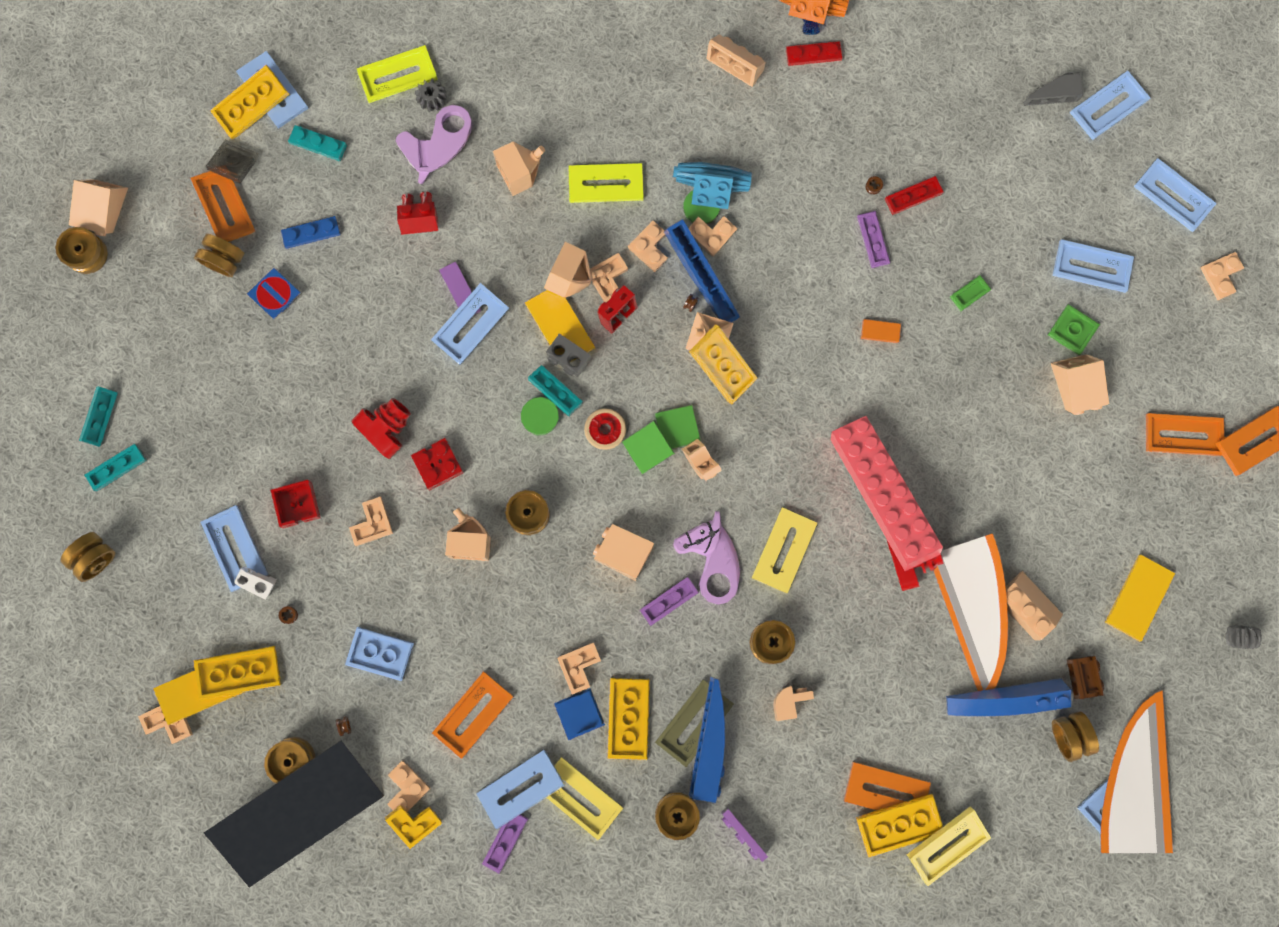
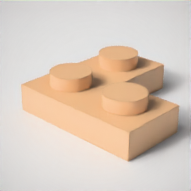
[688,216,737,257]
[628,221,668,272]
[1201,252,1244,300]
[590,253,628,302]
[349,497,393,547]
[557,643,601,694]
[138,706,193,744]
[387,760,431,812]

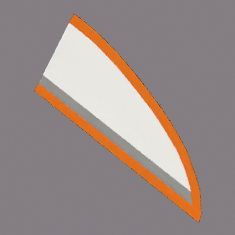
[934,533,1008,691]
[1101,691,1173,853]

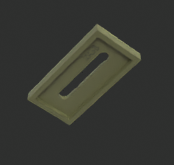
[655,680,734,767]

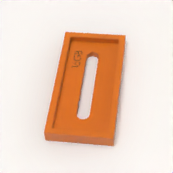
[190,166,255,242]
[1215,406,1279,476]
[1146,413,1224,456]
[432,671,514,759]
[844,762,931,810]

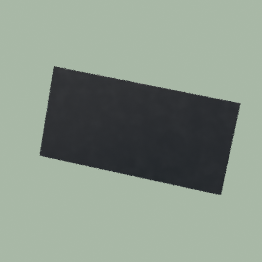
[203,740,384,888]

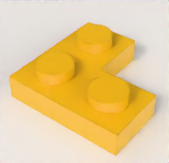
[385,805,442,849]

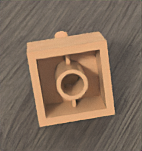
[493,142,545,196]
[544,242,603,298]
[686,312,734,350]
[445,508,491,561]

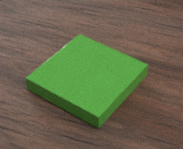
[1048,304,1100,355]
[655,405,701,449]
[622,421,675,474]

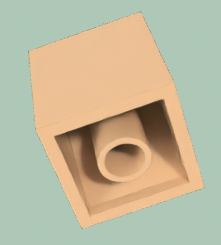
[69,179,128,236]
[1051,354,1109,415]
[593,524,654,581]

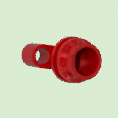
[351,398,411,459]
[887,541,944,591]

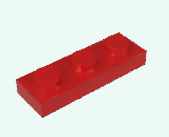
[786,41,842,66]
[884,176,944,216]

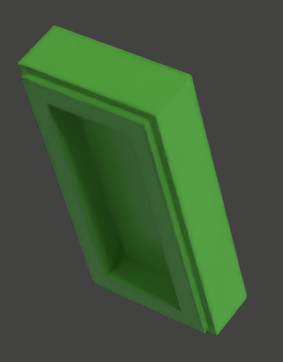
[950,275,992,311]

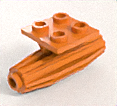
[779,0,849,24]

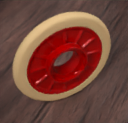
[584,409,626,450]

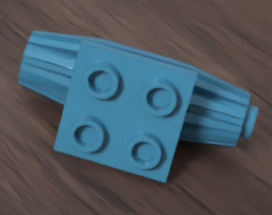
[673,162,752,209]

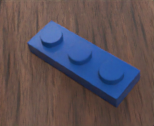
[281,216,341,249]

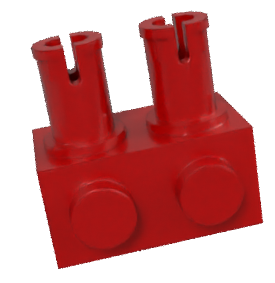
[397,192,439,235]

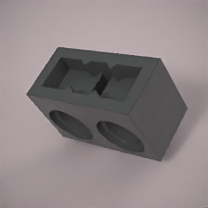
[546,333,591,377]

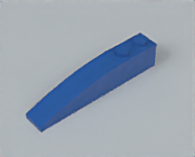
[664,219,740,323]
[689,677,725,803]
[946,678,1071,716]

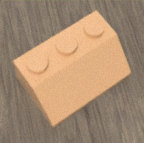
[707,34,766,87]
[1005,571,1063,641]

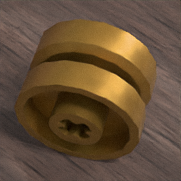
[55,227,108,274]
[194,234,245,278]
[505,490,550,536]
[60,532,115,582]
[750,620,795,664]
[1052,711,1099,762]
[264,737,315,783]
[655,792,700,840]

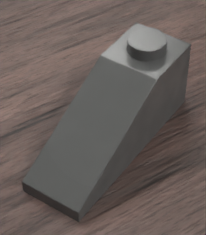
[1023,73,1083,106]

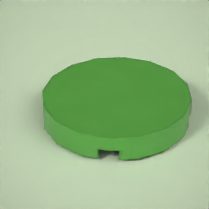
[683,191,720,224]
[521,397,559,436]

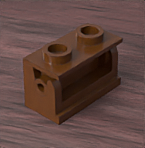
[1067,656,1105,699]

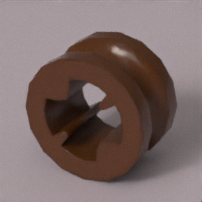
[865,176,883,195]
[683,294,699,313]
[278,606,298,624]
[336,716,352,736]

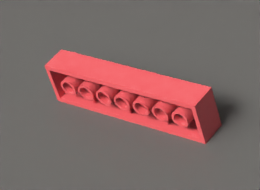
[831,416,943,571]

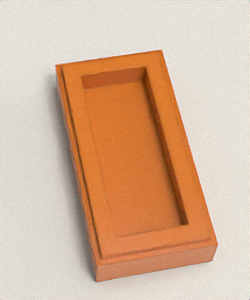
[861,319,901,343]

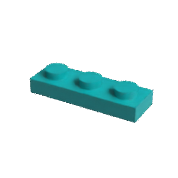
[288,125,347,161]
[528,365,583,417]
[79,386,118,447]
[84,443,147,492]

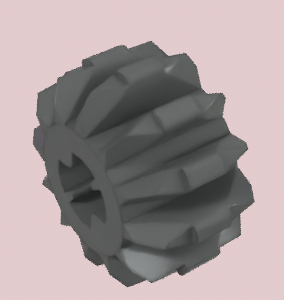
[415,79,447,112]
[1225,625,1262,649]

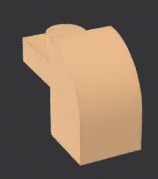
[682,439,722,481]
[773,686,814,721]

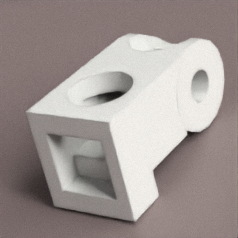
[234,567,277,600]

